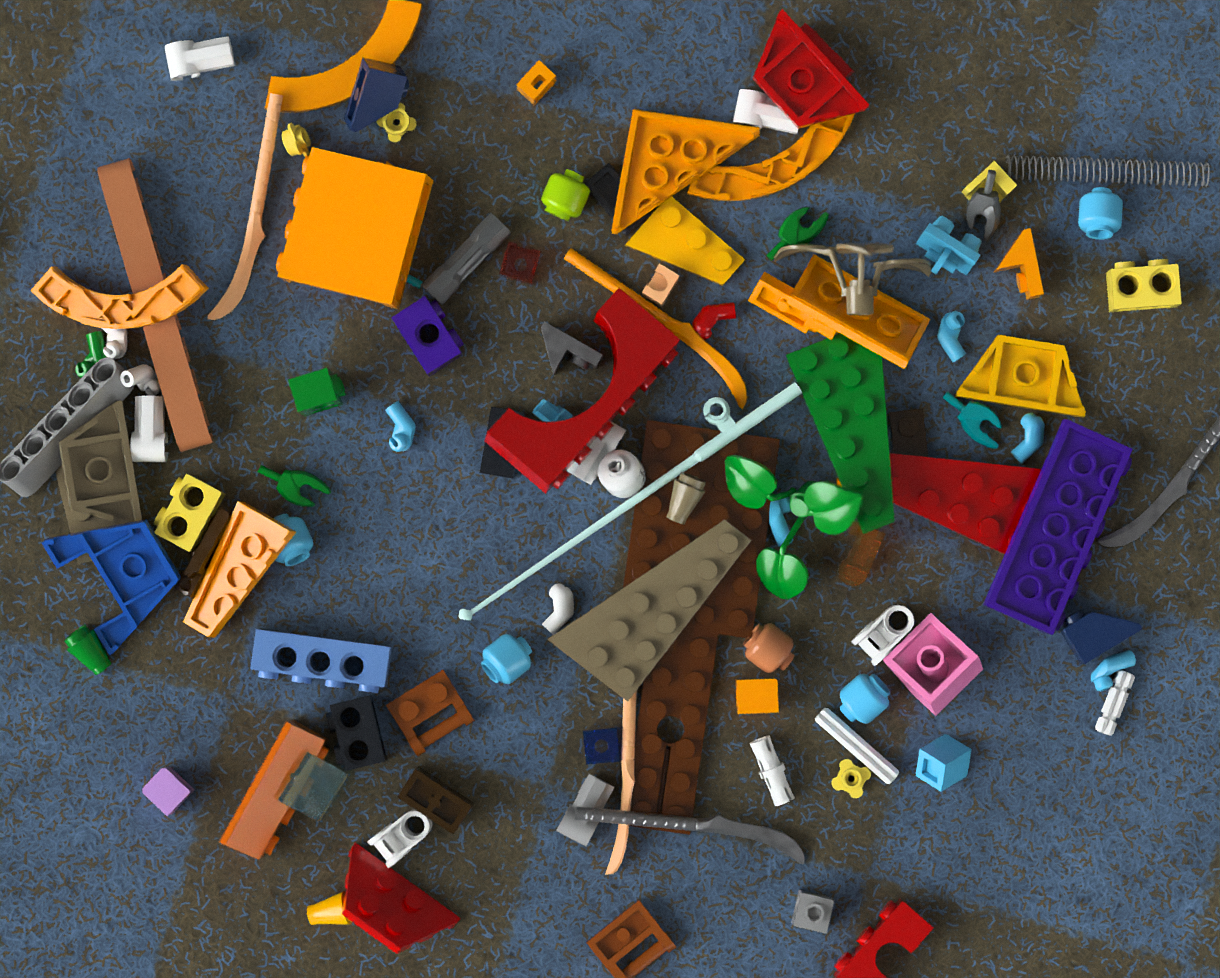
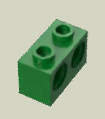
[288,368,346,417]

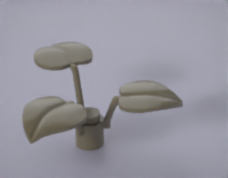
[774,243,931,315]

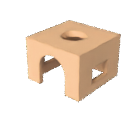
[642,263,680,307]

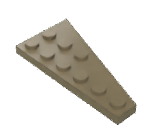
[547,520,751,702]

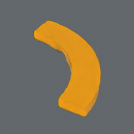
[265,0,422,113]
[687,113,855,201]
[30,264,209,329]

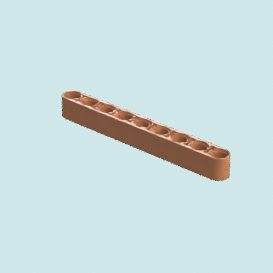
[97,158,214,452]

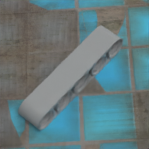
[0,357,134,497]

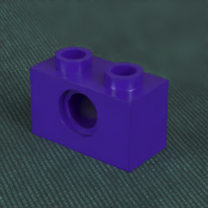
[391,296,464,376]

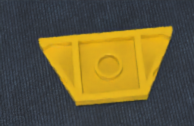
[956,335,1086,418]

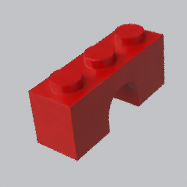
[834,898,933,978]

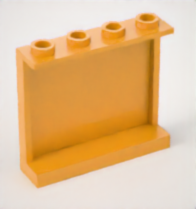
[276,147,433,309]

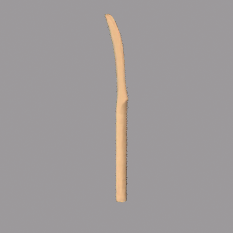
[208,93,283,320]
[605,690,637,874]

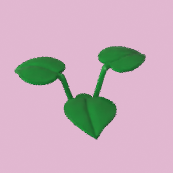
[725,455,863,600]

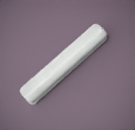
[815,708,899,784]

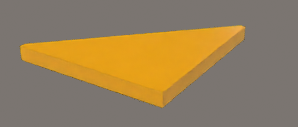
[611,109,760,234]

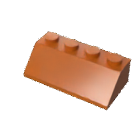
[219,720,330,859]

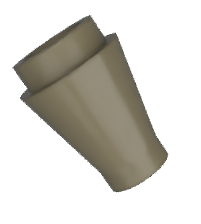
[666,472,706,525]

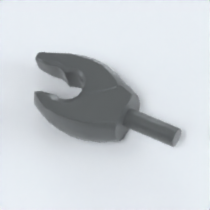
[966,170,1001,242]

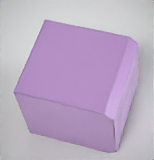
[143,767,194,816]

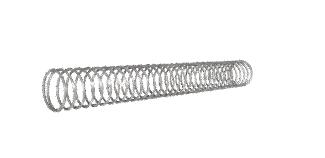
[1006,155,1210,187]

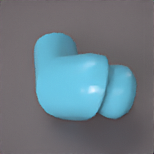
[937,311,967,363]
[385,401,416,452]
[1011,413,1045,464]
[769,497,793,547]

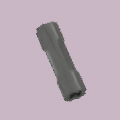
[421,213,511,305]

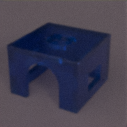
[583,727,620,765]

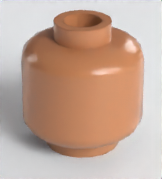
[743,623,795,673]

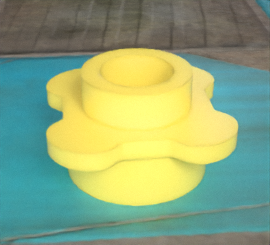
[377,103,417,142]
[282,123,311,157]
[832,759,871,798]

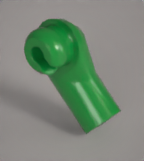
[75,331,106,378]

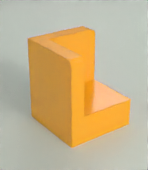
[736,679,779,714]

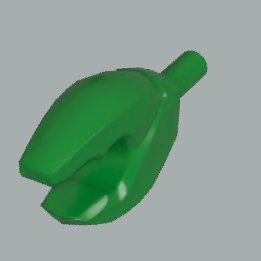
[766,206,829,261]
[258,465,331,507]

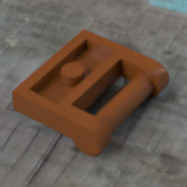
[386,669,475,756]
[586,899,677,978]

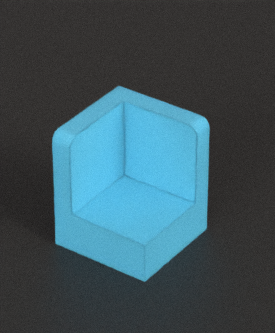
[916,734,972,792]

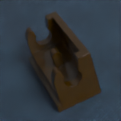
[397,766,474,835]

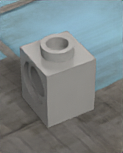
[791,889,834,934]

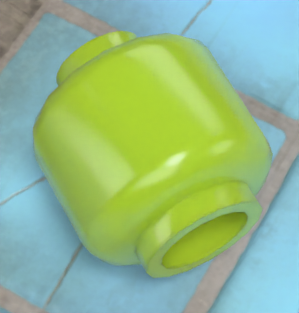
[541,169,590,221]

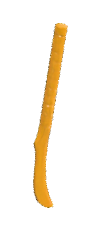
[564,248,748,410]

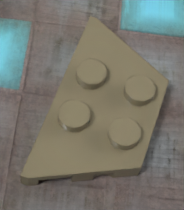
[58,400,142,524]

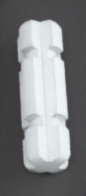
[1095,670,1135,735]

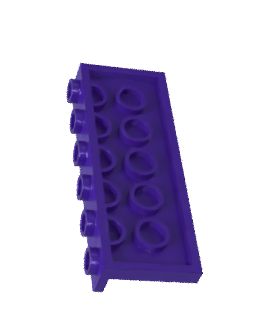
[983,419,1133,635]

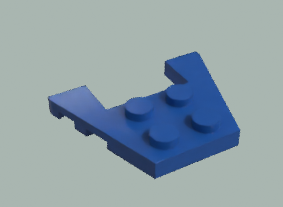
[42,519,181,655]

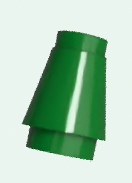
[64,624,112,675]

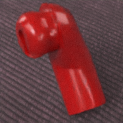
[692,302,736,340]

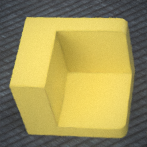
[962,161,1017,202]

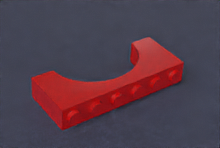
[484,288,680,494]

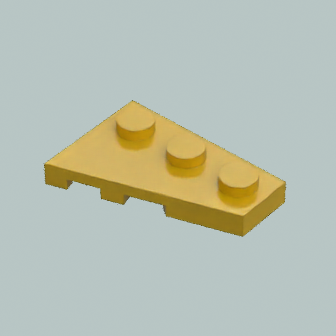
[625,197,745,286]

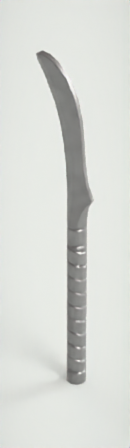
[1098,416,1220,547]
[575,806,805,864]

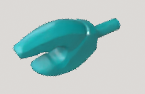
[942,391,1002,449]

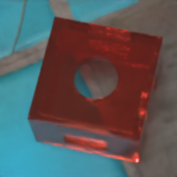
[499,242,541,285]

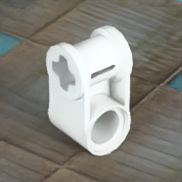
[851,605,914,666]
[367,809,432,868]

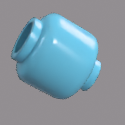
[1078,187,1123,240]
[273,514,313,566]
[481,634,532,684]
[840,674,890,724]

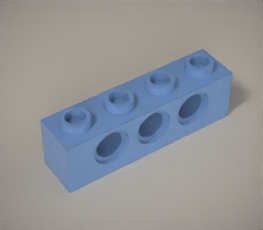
[250,629,392,693]

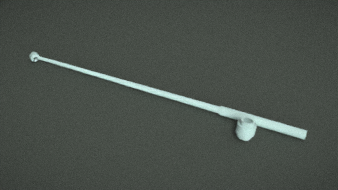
[459,382,802,621]

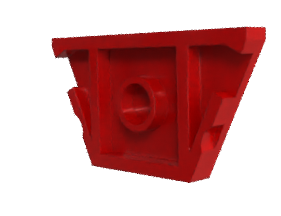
[753,9,870,129]
[342,842,461,954]

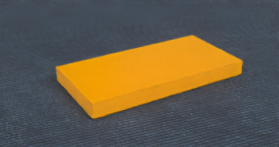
[786,254,931,369]

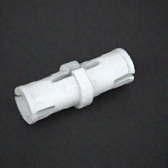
[750,735,795,806]

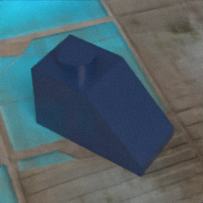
[344,57,409,132]
[1059,610,1142,664]

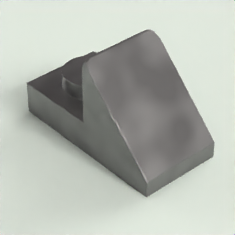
[541,321,603,375]

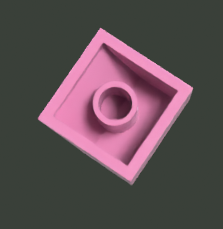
[883,613,983,716]

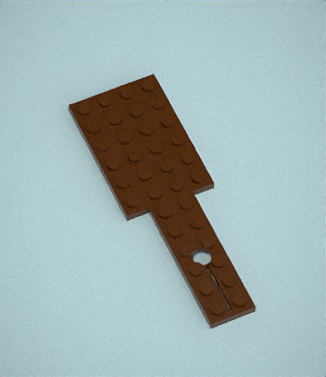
[623,420,780,835]

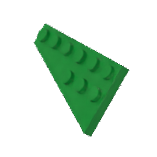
[786,334,895,534]

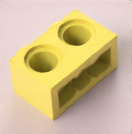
[1106,259,1182,312]
[154,474,226,553]

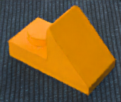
[994,228,1044,300]

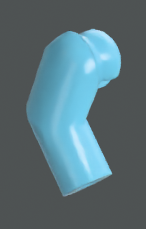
[1091,650,1136,692]

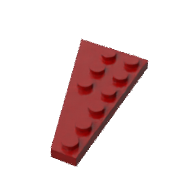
[889,453,1041,555]

